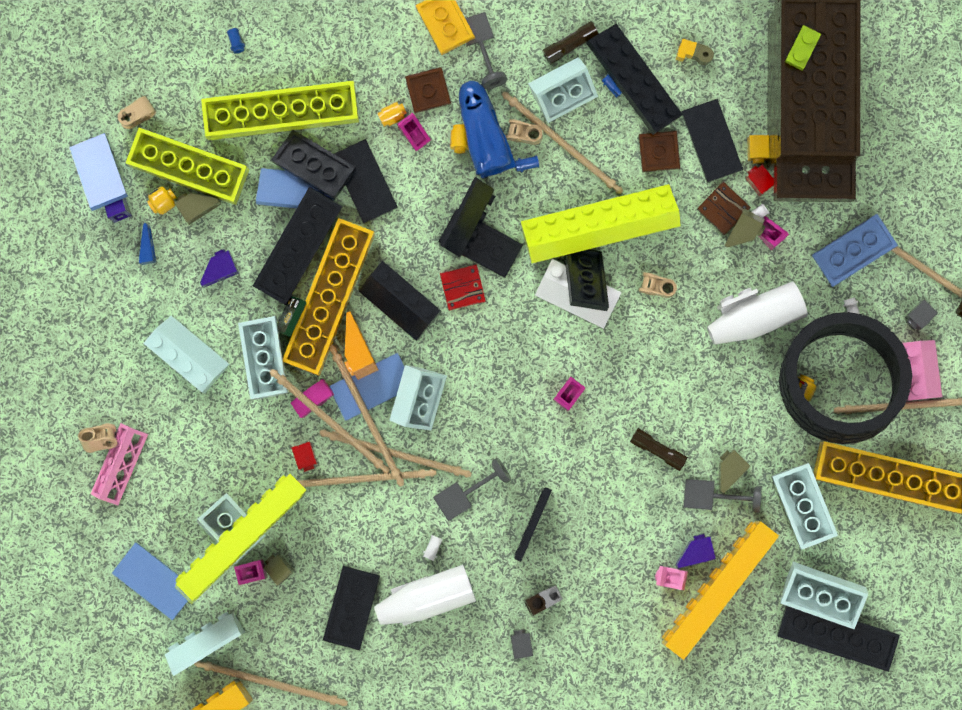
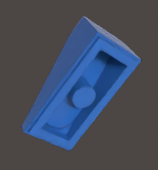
[139,223,157,265]

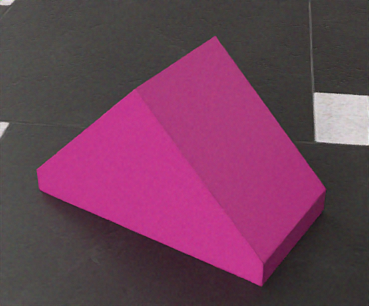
[397,113,431,151]
[757,216,789,250]
[553,377,585,411]
[234,559,268,585]

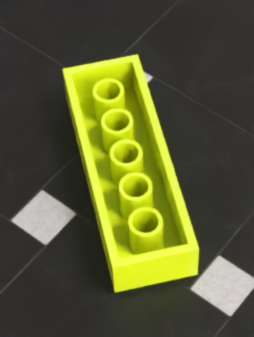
[126,128,249,205]

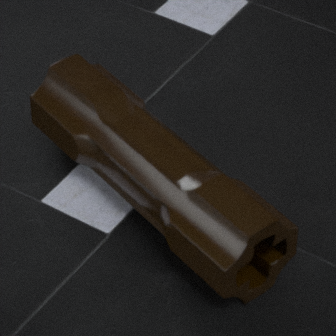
[542,21,599,65]
[630,428,688,471]

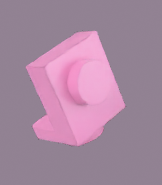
[655,566,688,590]

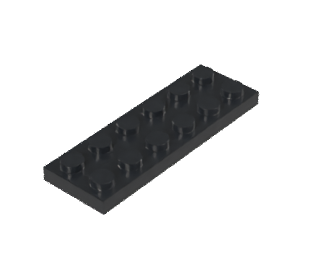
[586,23,683,135]
[253,187,343,305]
[777,605,900,672]

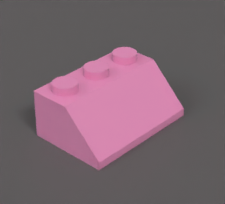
[903,340,942,401]

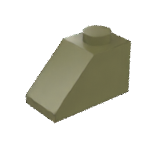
[174,193,221,225]
[724,208,766,247]
[719,450,750,494]
[264,554,295,586]

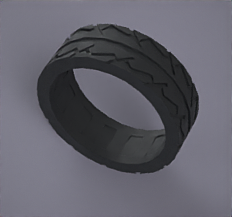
[779,312,912,444]

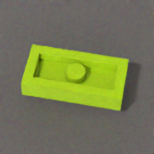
[785,25,821,71]

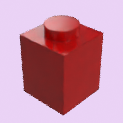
[746,165,774,197]
[291,441,318,472]

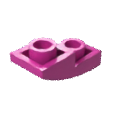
[291,379,334,418]

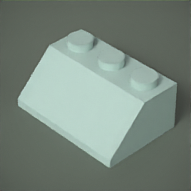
[528,57,598,123]
[390,365,447,430]
[197,493,265,564]

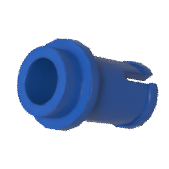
[227,28,245,54]
[602,74,622,98]
[515,155,539,173]

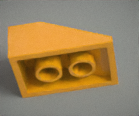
[344,311,379,380]

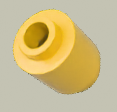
[377,102,407,127]
[450,124,469,154]

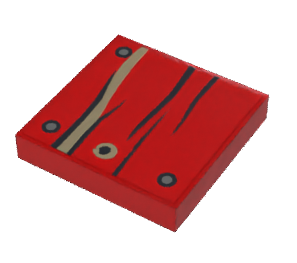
[440,264,486,311]

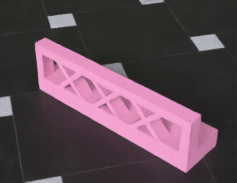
[91,423,148,505]

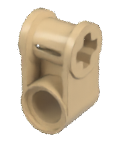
[118,96,156,129]
[506,119,543,145]
[639,272,677,298]
[78,423,117,453]

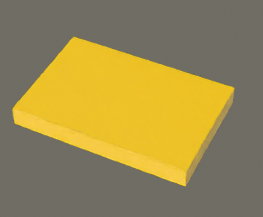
[415,0,475,56]

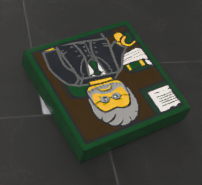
[277,296,307,337]

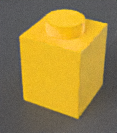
[747,135,769,164]

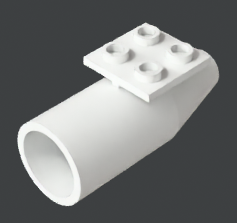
[707,281,808,344]
[374,565,476,626]

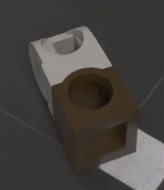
[523,585,563,616]

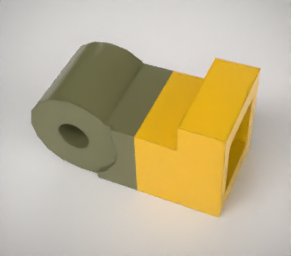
[675,39,714,65]

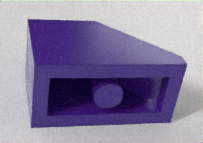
[105,198,132,223]
[200,249,239,288]
[676,533,716,568]

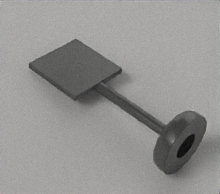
[465,12,508,90]
[433,457,511,521]
[683,479,762,513]

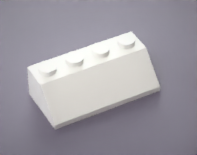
[535,259,621,329]

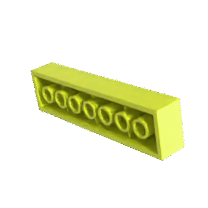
[201,81,359,141]
[521,184,681,263]
[175,474,306,605]

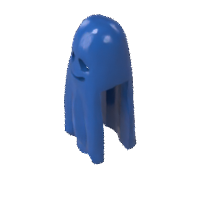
[459,81,516,179]

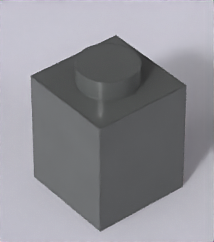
[905,299,938,330]
[510,629,533,659]

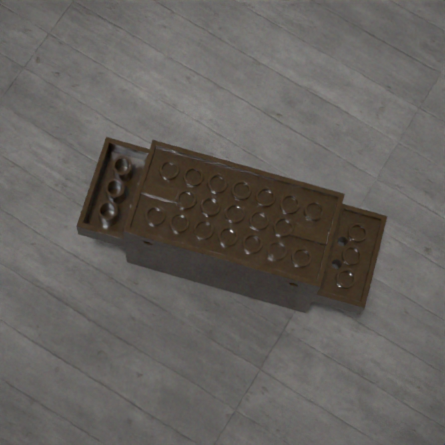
[767,0,861,202]

